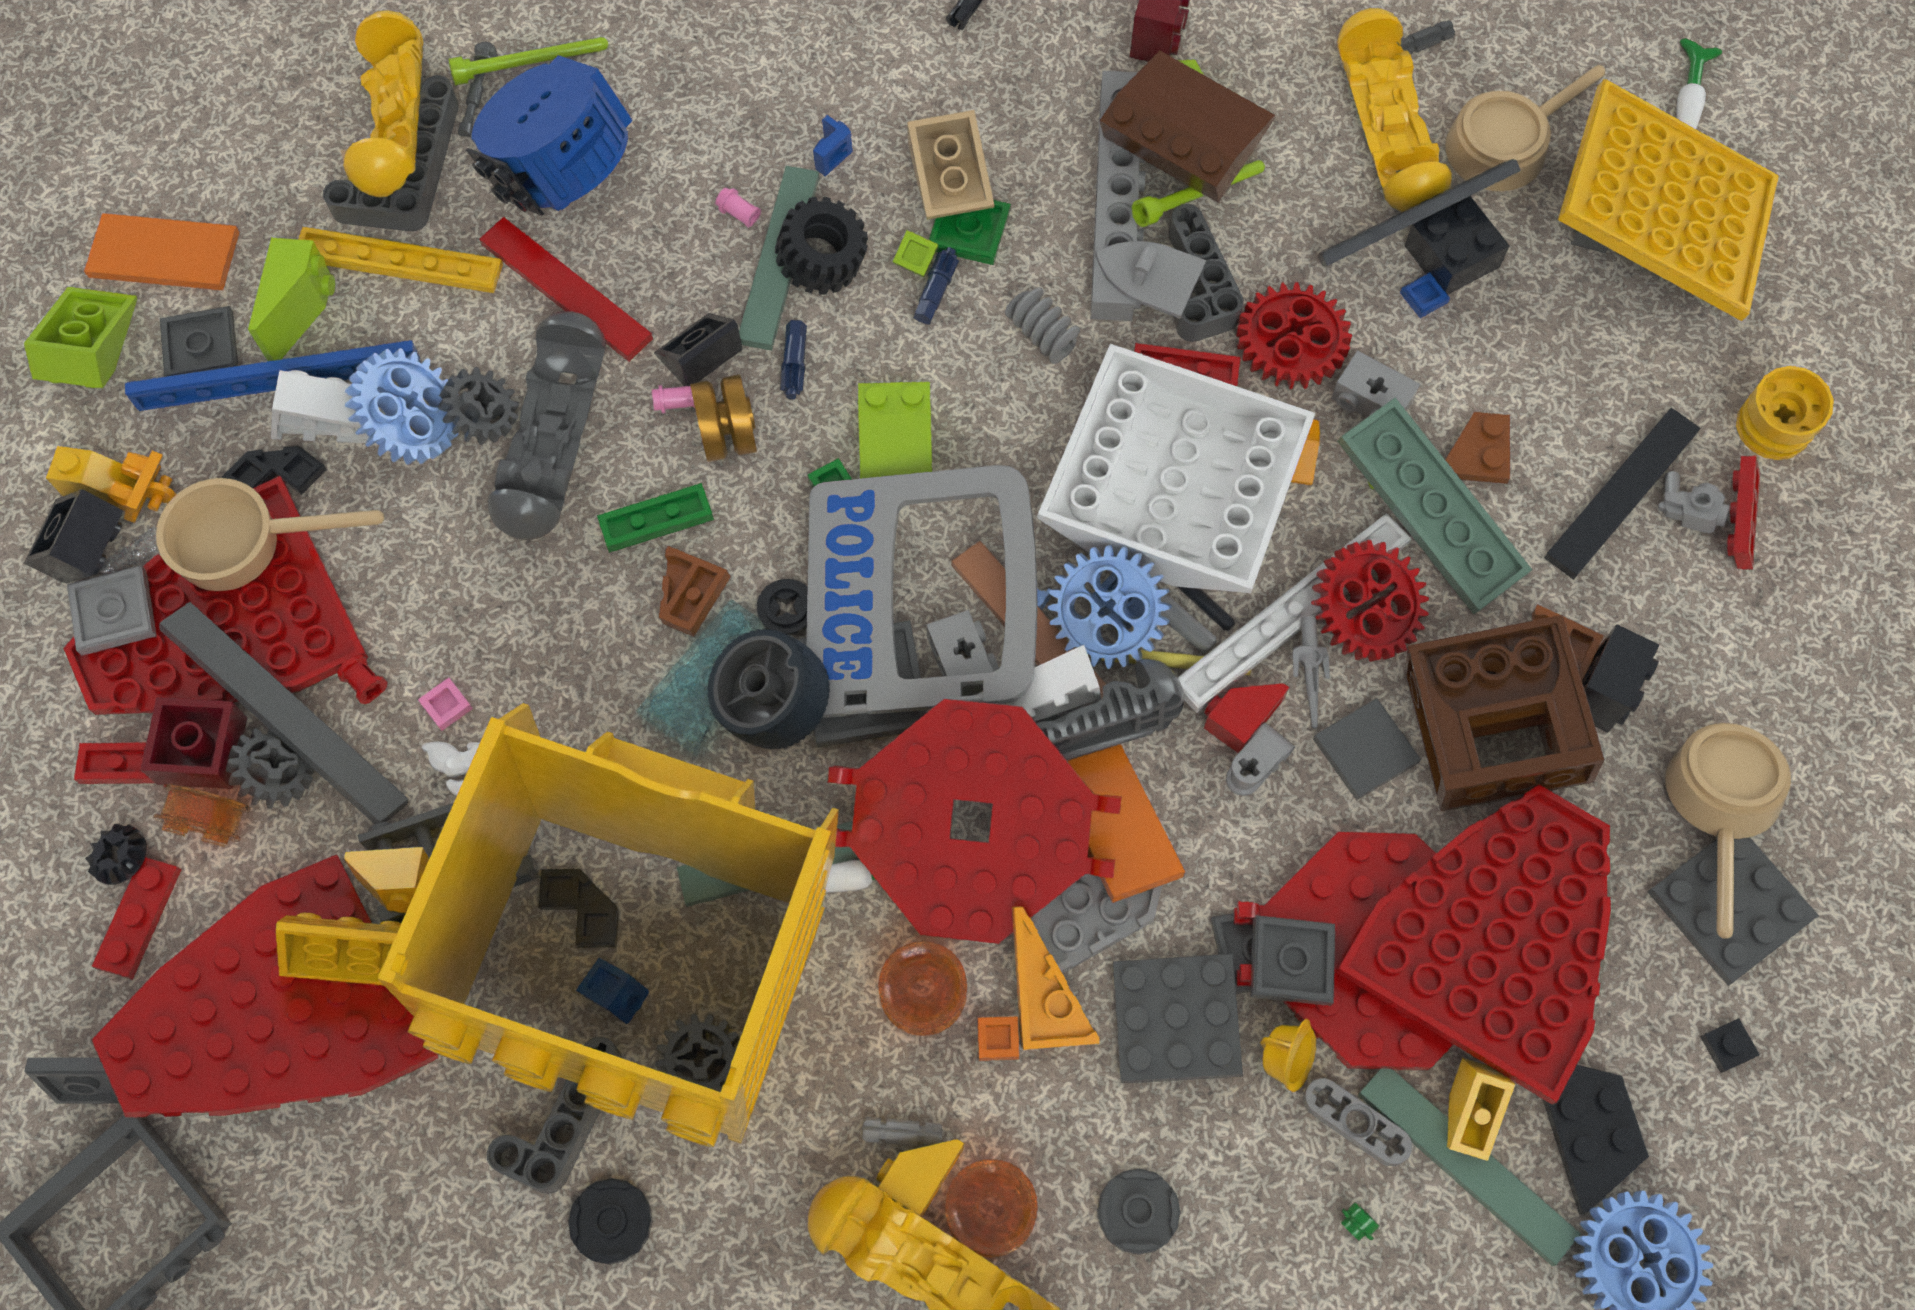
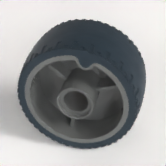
[707,629,830,749]

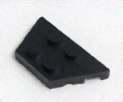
[1543,1065,1649,1214]

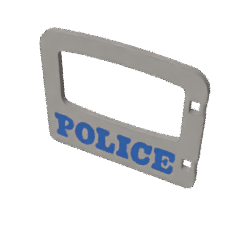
[806,465,1037,718]

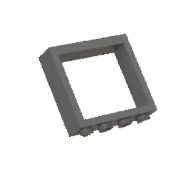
[0,1115,232,1310]

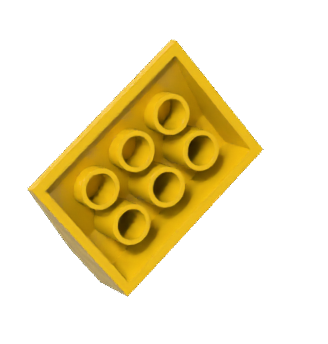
[276,913,401,985]

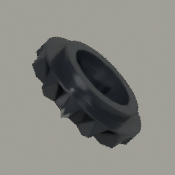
[757,579,808,635]
[85,824,147,885]

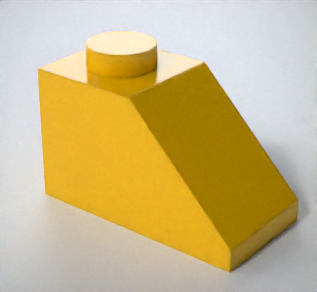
[46,446,137,502]
[344,847,429,913]
[1447,1058,1515,1161]
[876,1139,964,1217]

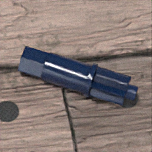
[913,247,959,325]
[780,320,807,399]

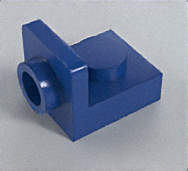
[813,115,853,177]
[576,957,649,1024]

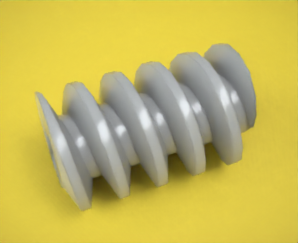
[1005,287,1080,364]

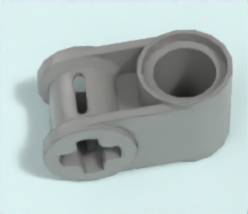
[1226,722,1295,796]

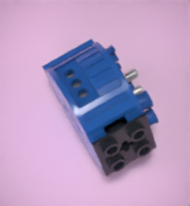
[466,55,633,216]

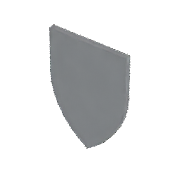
[1095,241,1206,318]

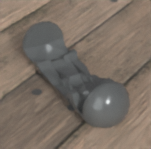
[487,311,606,540]
[1037,659,1184,760]

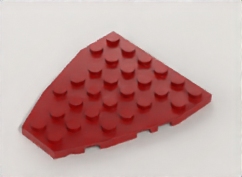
[63,476,369,715]
[1336,785,1611,1105]
[92,854,439,1117]

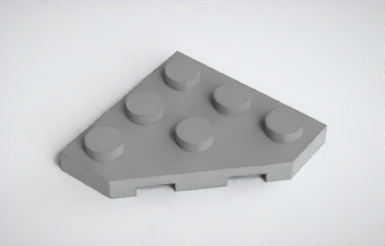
[1031,874,1162,974]

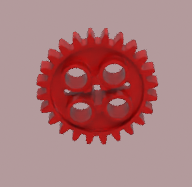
[1236,282,1352,389]
[1311,540,1429,662]

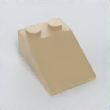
[907,110,994,220]

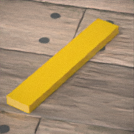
[298,227,503,293]

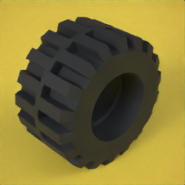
[775,197,868,295]

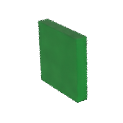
[929,200,1011,265]

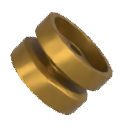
[690,374,757,462]

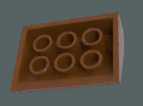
[1099,51,1275,203]

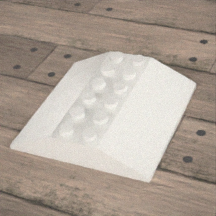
[1037,344,1315,593]

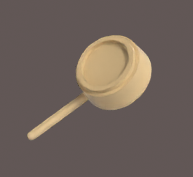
[1445,65,1605,191]
[156,478,385,591]
[1665,723,1791,939]

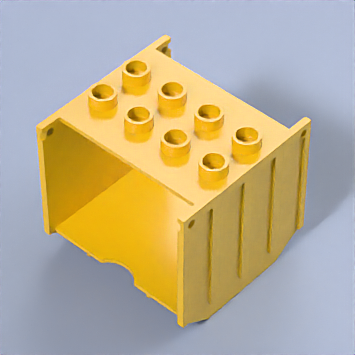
[377,703,839,1147]

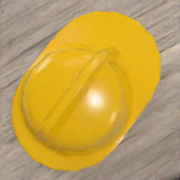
[1260,1019,1316,1092]

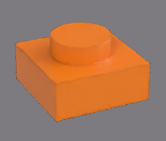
[977,1016,1019,1061]

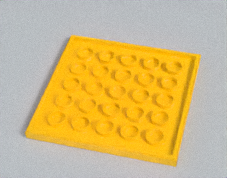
[1558,79,1779,321]

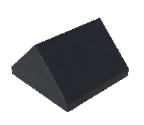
[654,313,743,387]

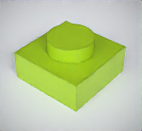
[892,230,938,277]

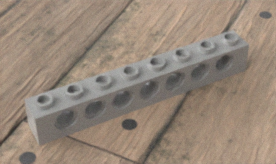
[1090,71,1146,321]

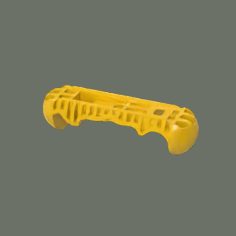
[1337,8,1452,212]
[343,10,424,197]
[808,1176,1061,1310]

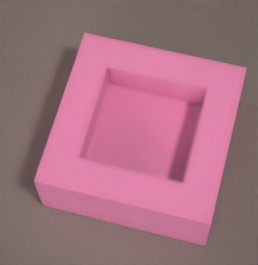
[418,678,473,731]

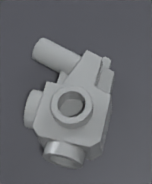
[1658,471,1731,534]

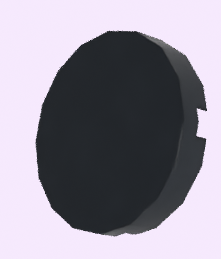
[568,1178,653,1265]

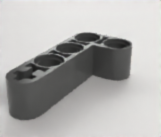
[1169,204,1244,342]
[487,1037,622,1194]

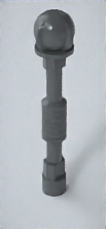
[458,41,498,137]

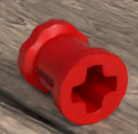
[337,654,388,704]

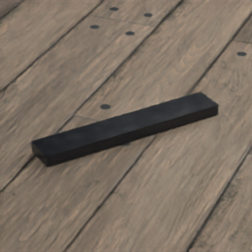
[1317,159,1521,266]
[1544,407,1701,580]

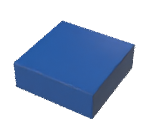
[1400,272,1450,318]

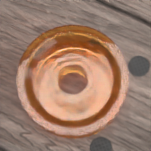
[153,784,251,847]
[878,941,967,1036]
[945,1159,1038,1258]

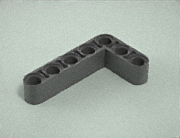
[323,75,458,231]

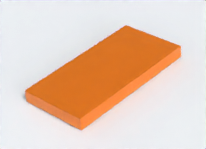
[84,213,240,291]
[1067,744,1185,903]

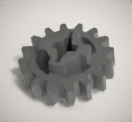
[438,367,519,445]
[226,728,314,809]
[655,1013,740,1092]

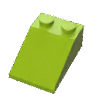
[248,237,335,361]
[24,287,137,388]
[858,382,932,479]

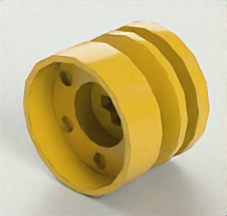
[1736,366,1834,460]

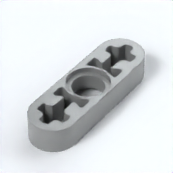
[1303,1078,1412,1166]

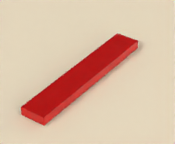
[479,217,653,362]

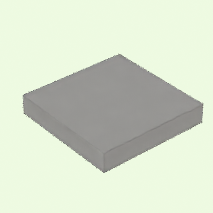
[67,565,157,656]

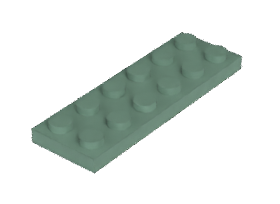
[1337,397,1533,614]

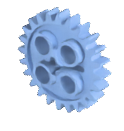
[345,349,459,465]
[1047,545,1171,669]
[1573,1191,1713,1310]

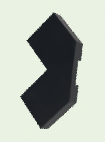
[222,446,327,495]
[539,869,619,948]

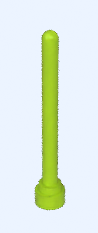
[448,37,608,86]
[1132,160,1265,227]

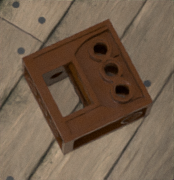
[1404,615,1605,811]

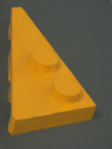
[1012,906,1100,1050]

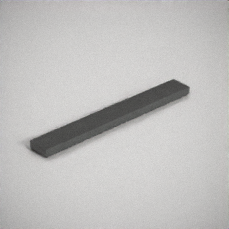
[159,602,408,824]

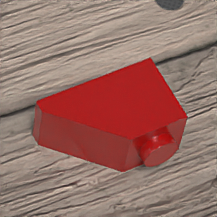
[1204,683,1290,753]

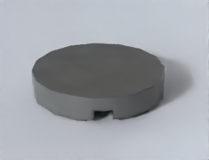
[1097,1169,1181,1255]

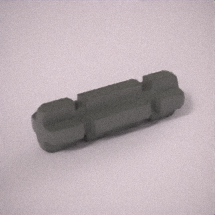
[1397,20,1455,55]

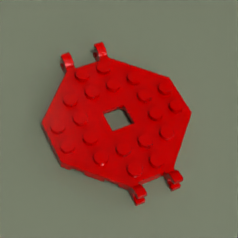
[827,699,1122,944]
[1233,832,1454,1070]

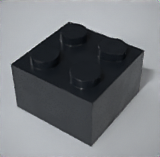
[1404,196,1510,294]
[23,489,123,584]
[1582,624,1659,733]

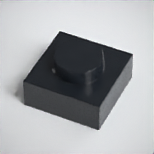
[1700,1018,1760,1073]

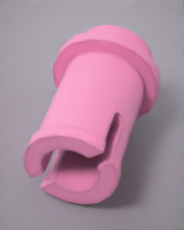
[715,188,761,228]
[652,385,695,414]

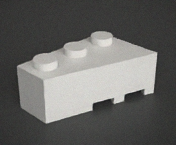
[271,370,385,444]
[978,645,1101,723]

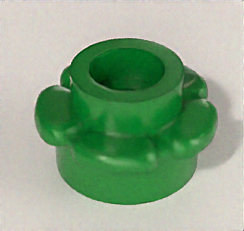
[1341,1202,1380,1241]

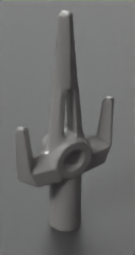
[1292,617,1330,729]

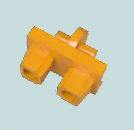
[107,450,176,523]

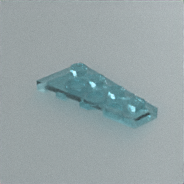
[636,599,761,756]

